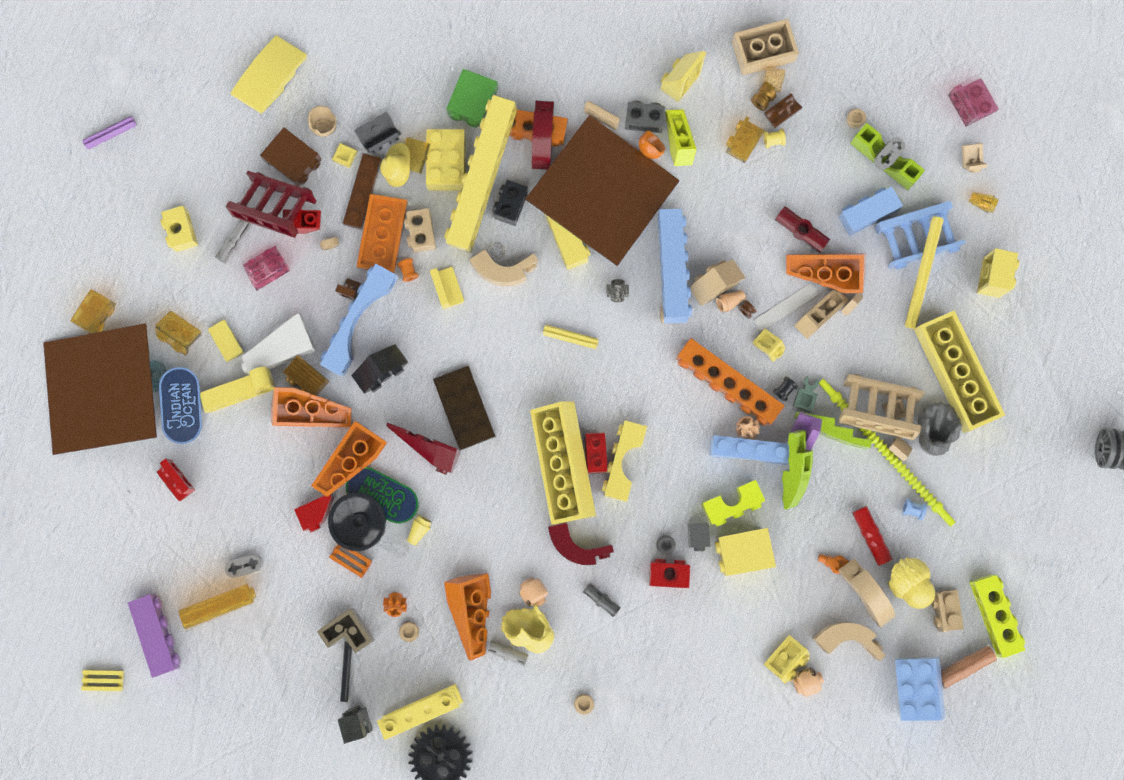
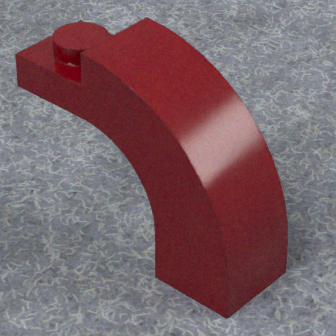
[532,100,554,170]
[548,523,614,565]

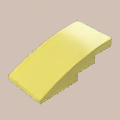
[231,35,307,114]

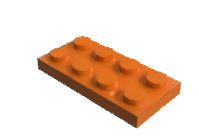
[356,194,408,274]

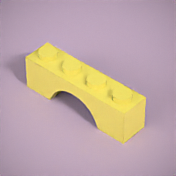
[601,420,647,502]

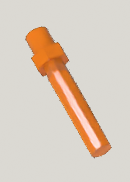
[817,554,850,574]

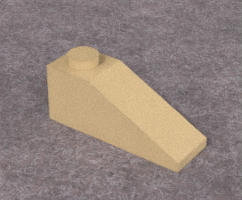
[794,289,849,339]

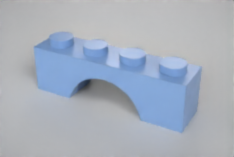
[709,435,789,465]

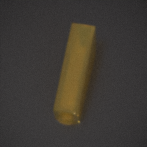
[178,584,256,632]

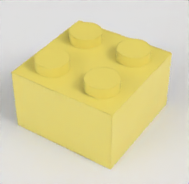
[977,248,1019,298]

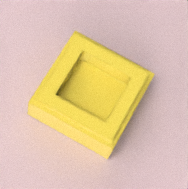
[332,143,358,168]

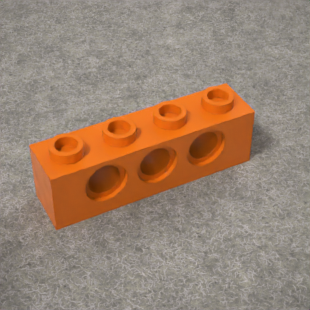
[509,110,568,147]

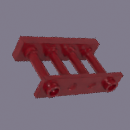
[225,171,317,238]

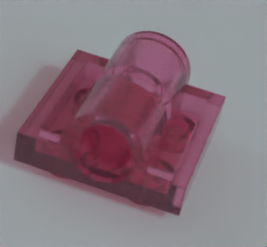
[243,246,290,291]

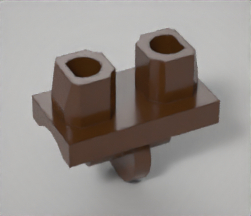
[764,93,803,128]

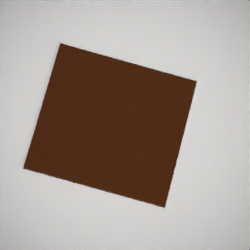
[525,115,680,266]
[43,323,157,455]

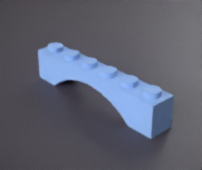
[320,264,399,377]

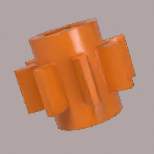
[383,592,407,617]

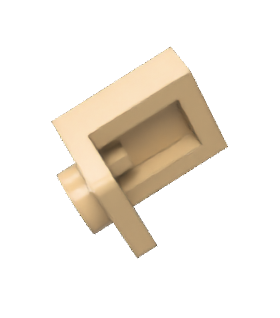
[962,143,987,173]

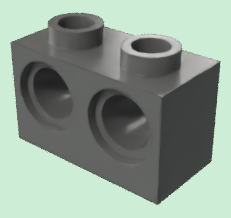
[625,100,665,133]

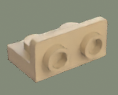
[931,590,964,632]

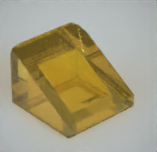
[763,67,785,92]

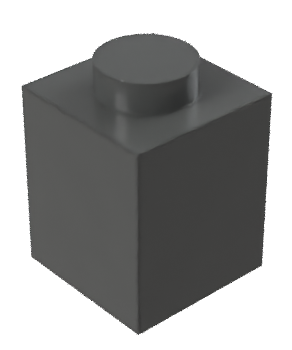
[687,523,710,551]

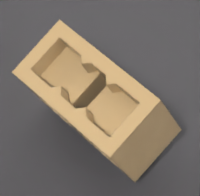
[404,208,436,253]

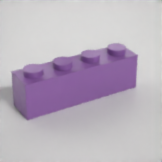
[128,594,181,678]

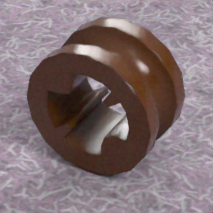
[738,300,757,319]

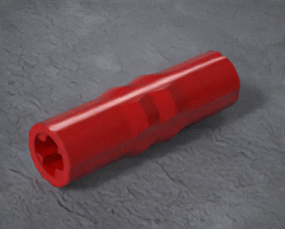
[852,506,893,566]

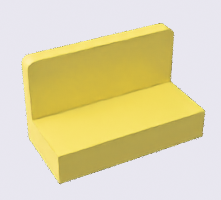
[429,267,464,309]

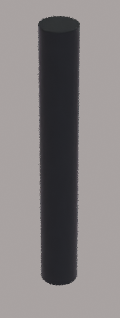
[340,641,352,702]

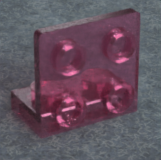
[948,78,999,127]

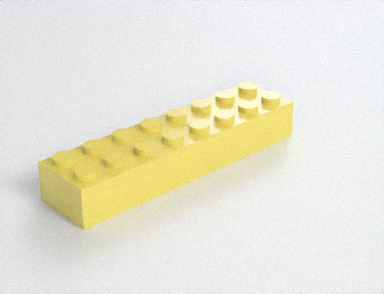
[444,95,517,253]

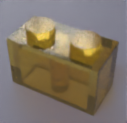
[70,289,116,333]

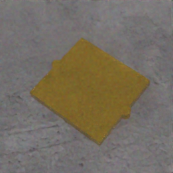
[405,137,430,174]

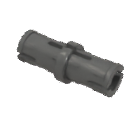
[583,583,621,617]

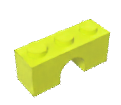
[701,480,765,527]

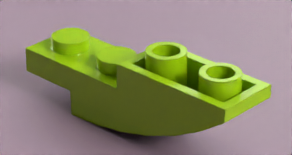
[782,430,813,510]

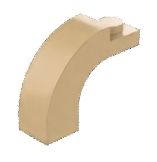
[469,250,538,286]
[839,559,896,628]
[812,622,885,661]

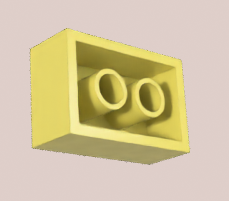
[426,129,466,191]

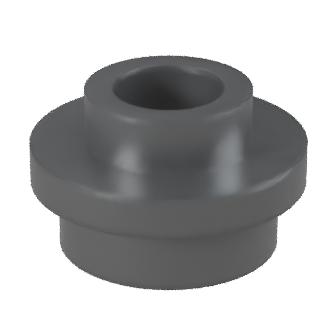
[656,535,676,555]

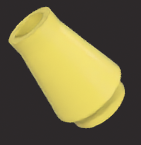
[406,515,432,545]

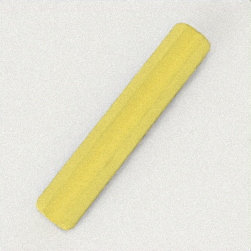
[543,325,598,349]

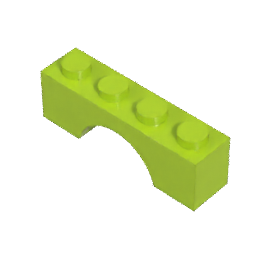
[850,123,926,191]

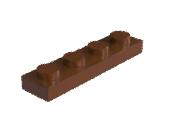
[343,153,382,230]

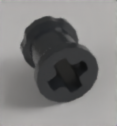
[773,376,798,402]

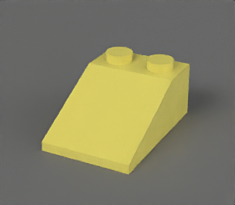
[661,51,706,102]

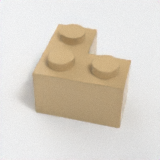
[690,259,746,306]

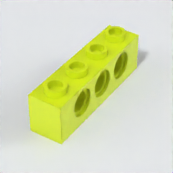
[969,575,1026,658]

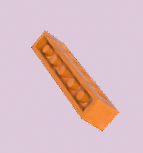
[676,338,785,426]

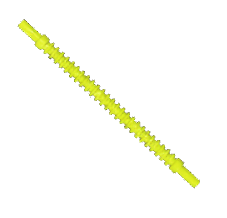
[819,378,956,527]

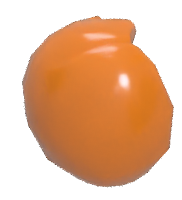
[638,130,666,159]

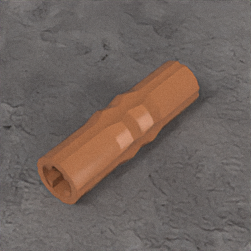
[941,645,997,689]

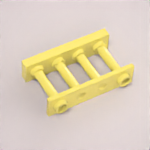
[377,683,463,740]

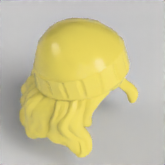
[887,557,935,609]
[501,604,555,653]

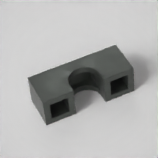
[338,705,373,744]

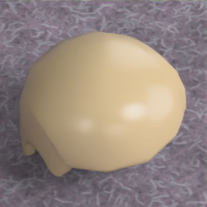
[308,106,337,137]

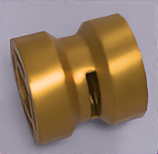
[751,84,777,111]

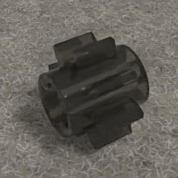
[606,279,629,302]

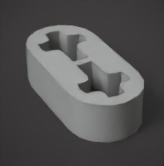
[874,137,905,170]
[225,555,263,578]

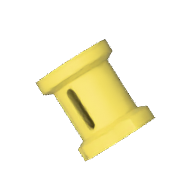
[763,129,786,149]

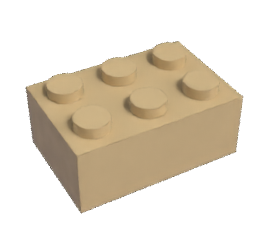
[732,19,799,76]

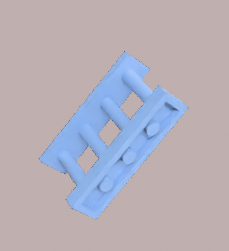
[874,201,966,270]

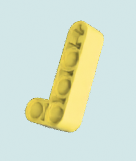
[200,367,276,413]

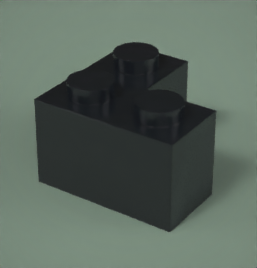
[351,344,408,394]

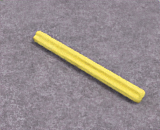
[905,216,944,329]

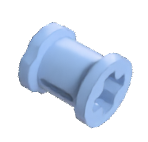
[902,498,927,520]

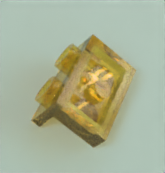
[726,116,765,163]
[155,311,201,356]

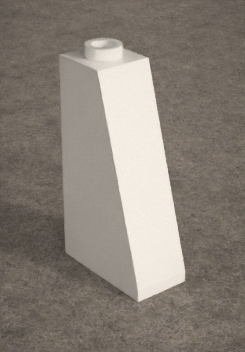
[241,313,316,375]

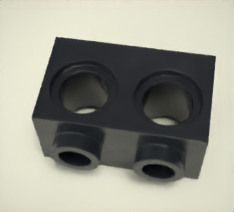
[492,180,529,226]

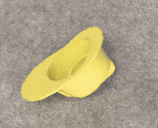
[380,143,410,187]

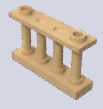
[838,374,925,440]

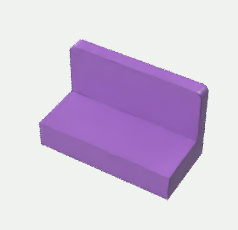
[787,412,822,450]

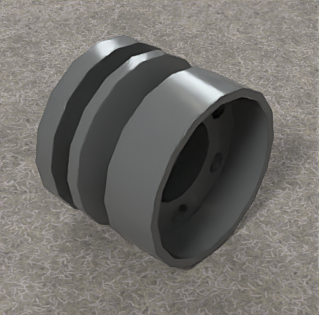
[1095,428,1124,470]

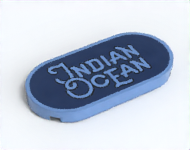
[159,367,202,444]

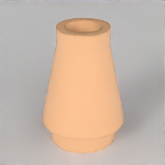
[716,290,746,312]

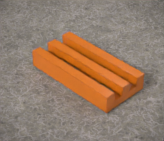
[329,545,373,578]

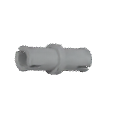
[488,641,529,666]

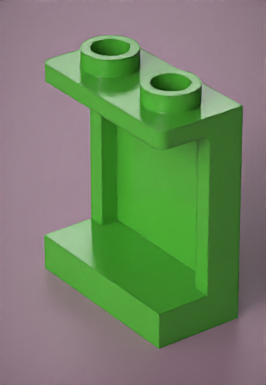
[446,69,498,128]

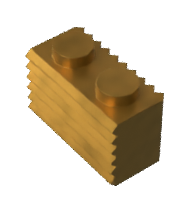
[283,355,329,396]

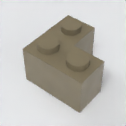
[317,608,375,653]

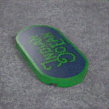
[345,467,419,524]

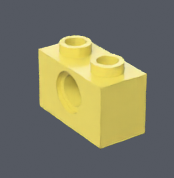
[160,206,198,252]

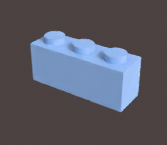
[839,186,903,236]

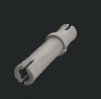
[215,220,252,264]

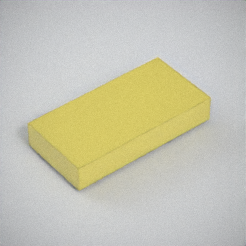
[208,320,244,362]

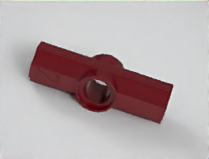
[775,206,831,253]

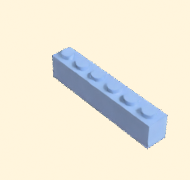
[658,209,692,323]

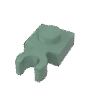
[793,376,819,413]

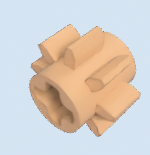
[736,416,760,440]

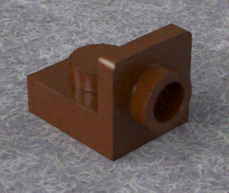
[335,278,362,300]

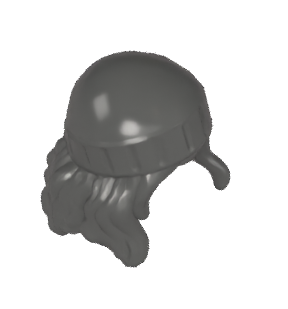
[918,401,962,456]

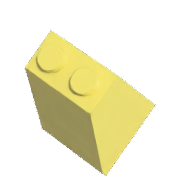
[714,528,776,576]

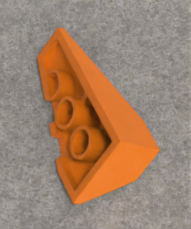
[786,253,866,293]
[271,387,352,427]
[311,421,388,497]
[444,573,491,661]

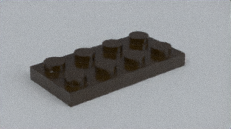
[433,366,496,451]

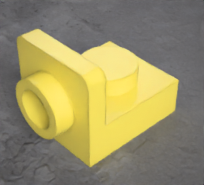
[752,329,785,362]

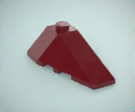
[386,422,461,475]

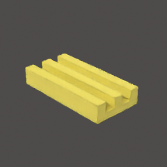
[81,670,124,691]

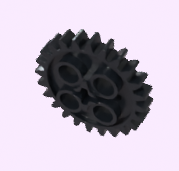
[408,724,473,780]

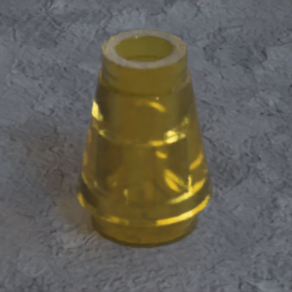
[969,192,999,213]

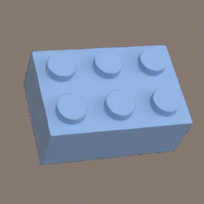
[895,657,945,721]

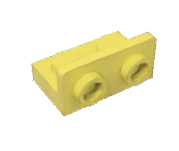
[764,635,810,684]

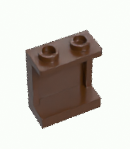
[260,127,322,187]

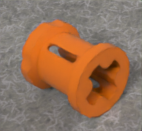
[397,258,419,282]

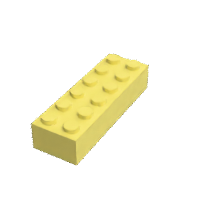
[914,310,1005,433]
[530,401,596,525]

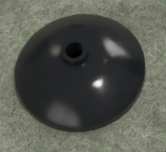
[328,492,386,551]

